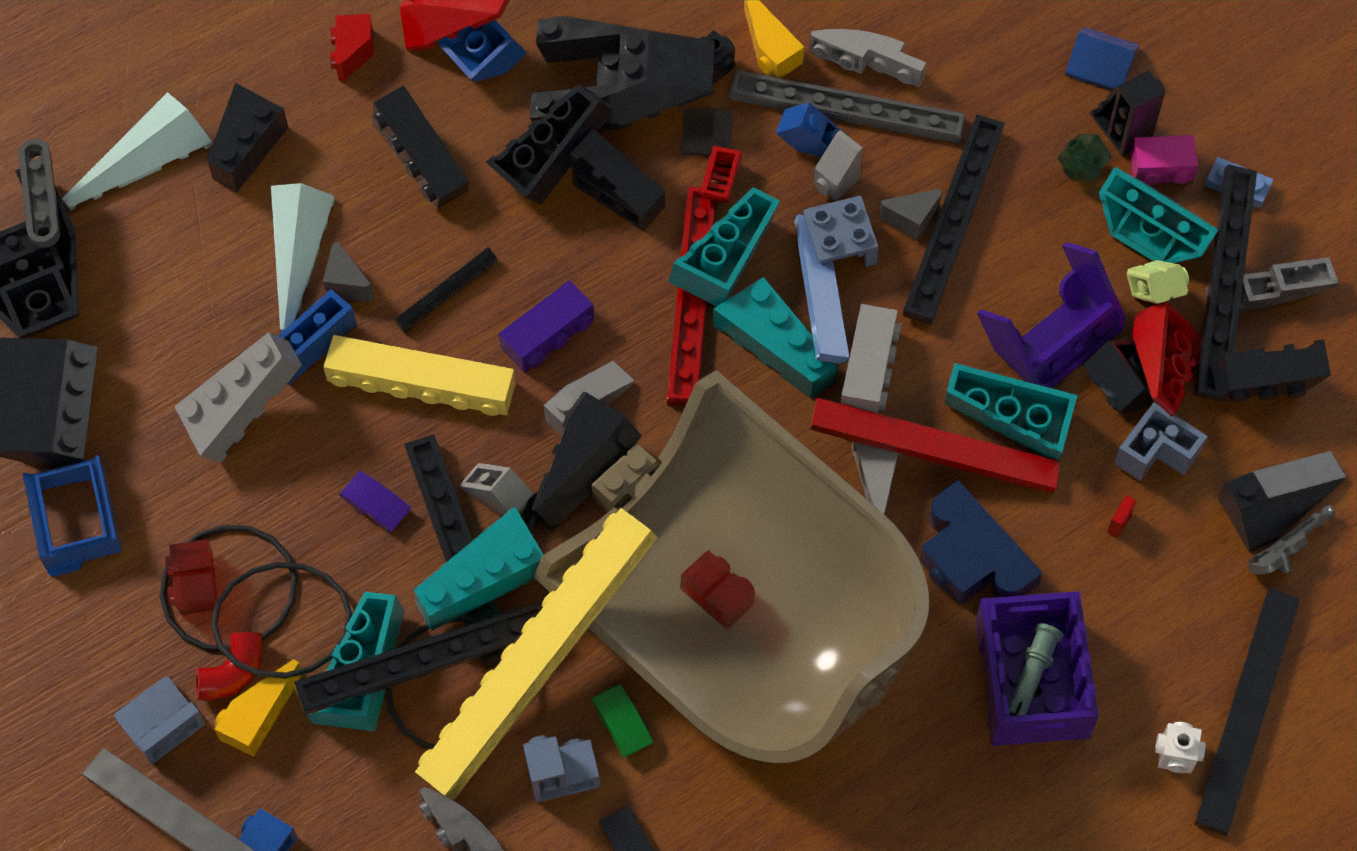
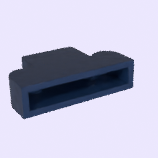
[920,480,1043,604]

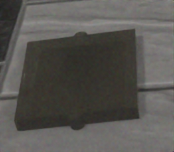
[682,106,733,158]

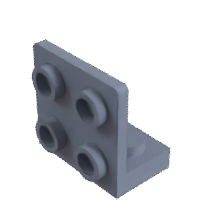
[803,196,878,267]
[114,676,206,765]

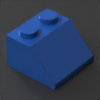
[438,20,527,82]

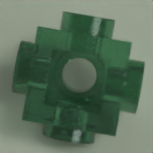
[1057,134,1112,181]

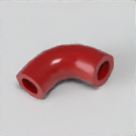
[195,632,263,700]

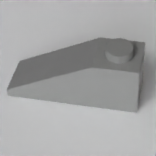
[544,361,634,437]
[851,441,901,515]

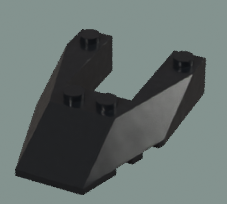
[530,16,715,131]
[0,169,79,338]

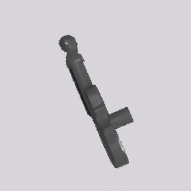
[1247,505,1335,574]

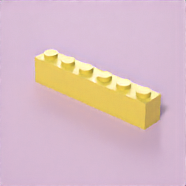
[323,335,516,416]

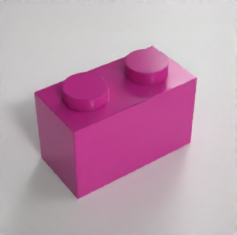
[1130,135,1198,185]

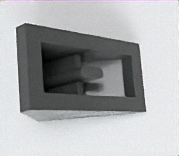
[880,189,941,240]
[323,241,374,302]

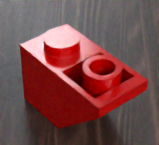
[330,14,374,81]

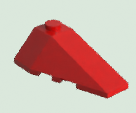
[399,0,510,52]
[1133,301,1202,416]

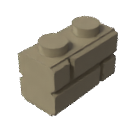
[592,444,659,513]

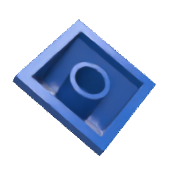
[1065,27,1139,91]

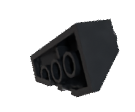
[531,392,642,530]
[1218,451,1346,552]

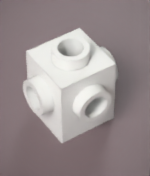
[1155,722,1206,774]

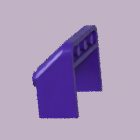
[977,242,1125,388]

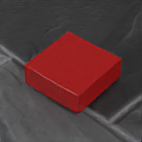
[1107,495,1137,537]

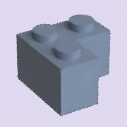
[1114,402,1208,481]
[523,735,601,803]

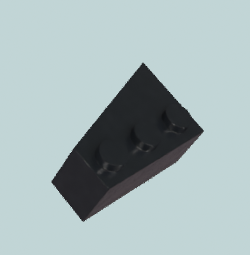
[1089,71,1165,157]
[207,82,289,192]
[570,129,665,232]
[1211,339,1331,402]

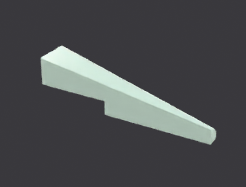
[62,92,213,211]
[271,183,335,333]

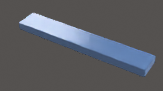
[794,214,849,364]

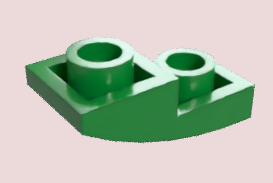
[590,684,654,758]

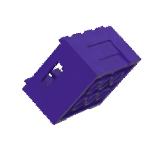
[975,591,1099,746]

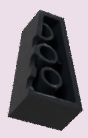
[486,84,614,204]
[371,85,469,209]

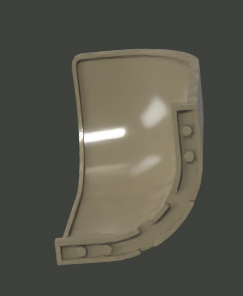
[534,370,929,763]

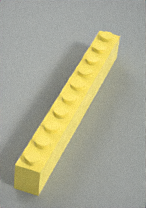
[415,508,658,801]

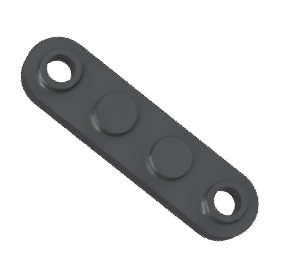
[18,139,60,248]

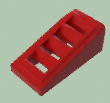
[699,145,742,204]

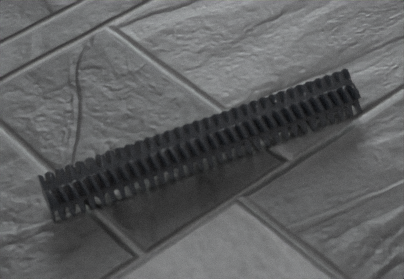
[394,247,498,333]

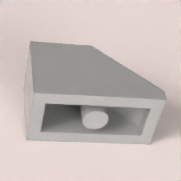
[814,130,863,202]
[459,463,533,515]

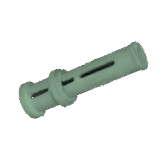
[1008,623,1063,716]

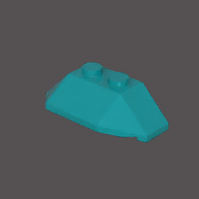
[1099,167,1219,263]

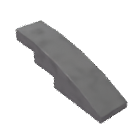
[1205,257,1339,313]

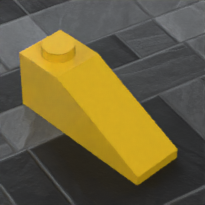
[744,0,804,78]
[214,659,303,757]

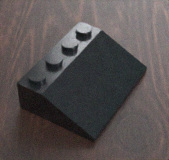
[0,338,98,469]

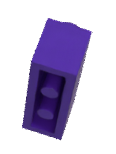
[498,280,594,372]

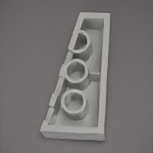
[841,304,901,414]
[174,332,302,463]

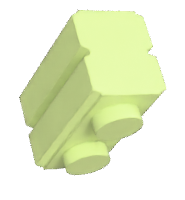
[1127,260,1189,304]

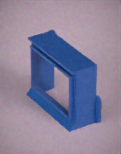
[22,455,122,577]

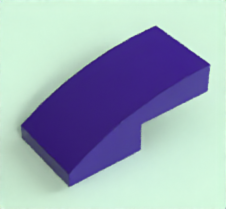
[339,470,411,534]

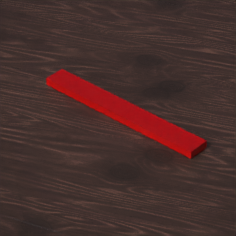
[667,187,718,406]
[810,398,1060,493]

